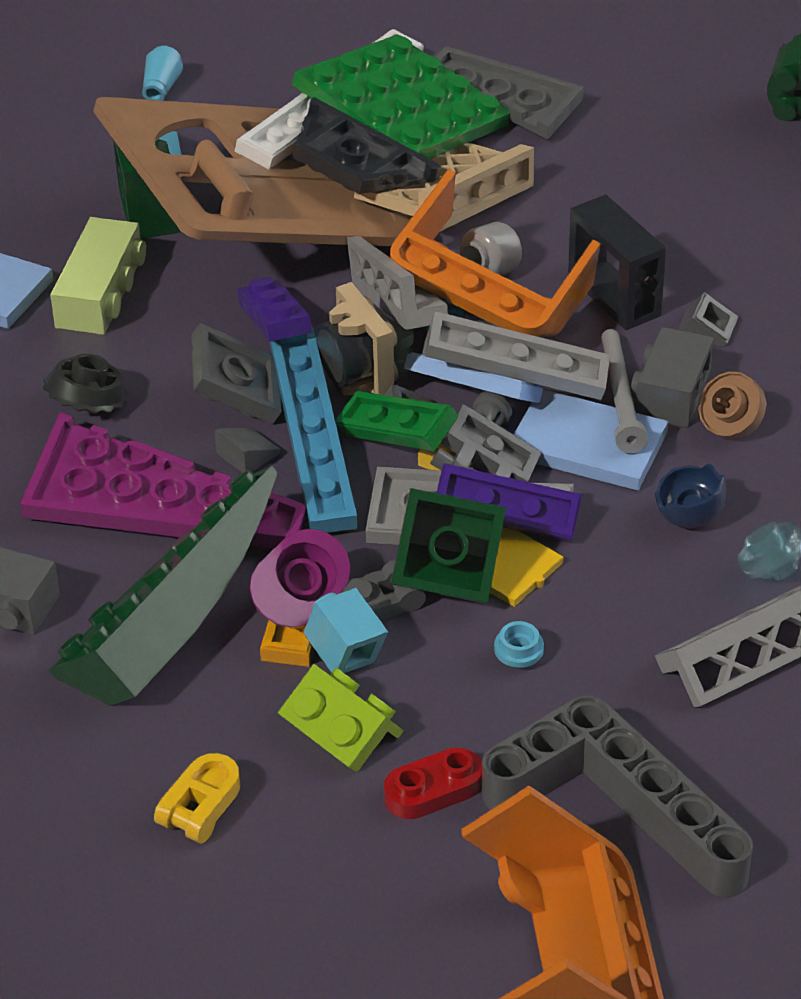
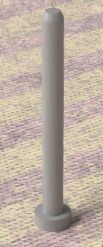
[602,329,648,454]

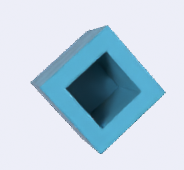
[303,588,388,673]

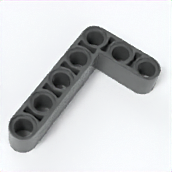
[482,696,753,897]

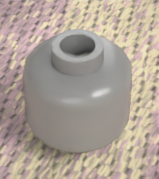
[459,222,522,276]

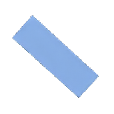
[404,352,543,403]

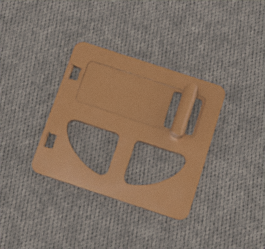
[93,97,413,246]

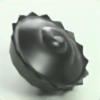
[42,353,129,414]

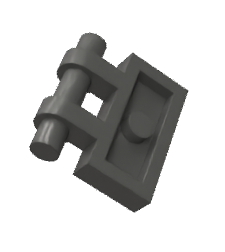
[430,404,541,482]

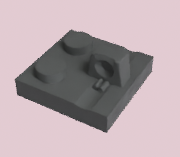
[191,323,282,424]

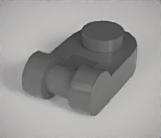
[341,559,426,621]

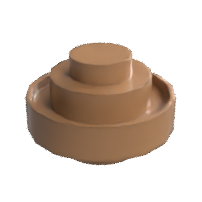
[698,372,767,440]

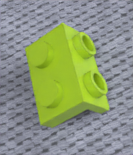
[278,664,404,773]

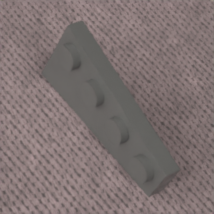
[435,46,583,140]

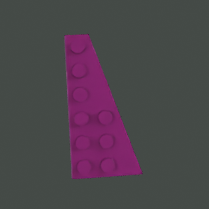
[20,412,307,549]

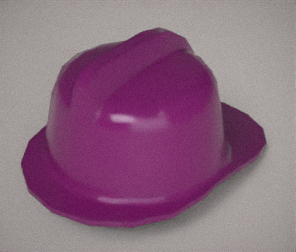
[249,529,351,628]

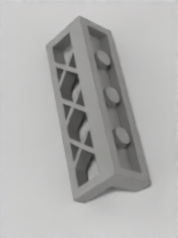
[347,236,448,330]
[422,311,610,400]
[654,585,801,707]

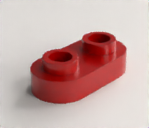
[384,747,482,819]

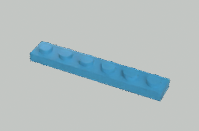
[270,327,357,533]

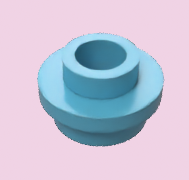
[494,621,544,668]

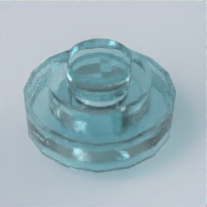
[737,521,801,581]

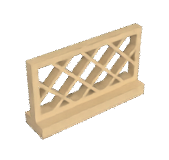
[354,143,534,231]

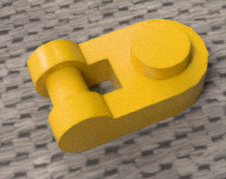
[154,753,240,844]

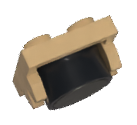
[316,282,398,395]

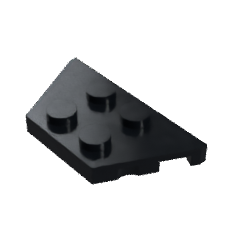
[293,97,441,194]

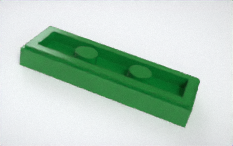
[335,391,459,451]

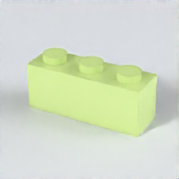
[50,217,146,335]

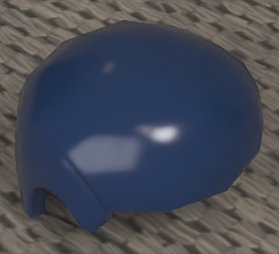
[655,463,727,529]

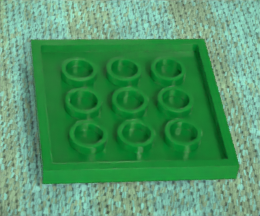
[292,34,510,159]

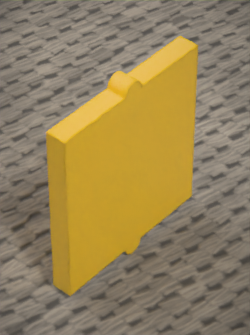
[490,528,564,607]

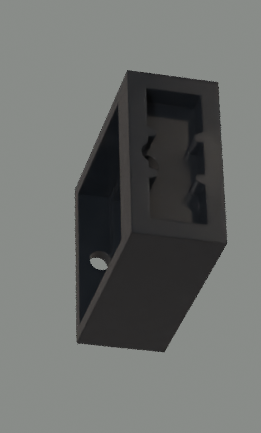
[568,194,666,331]

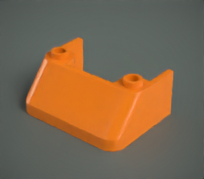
[390,169,601,338]
[461,785,664,999]

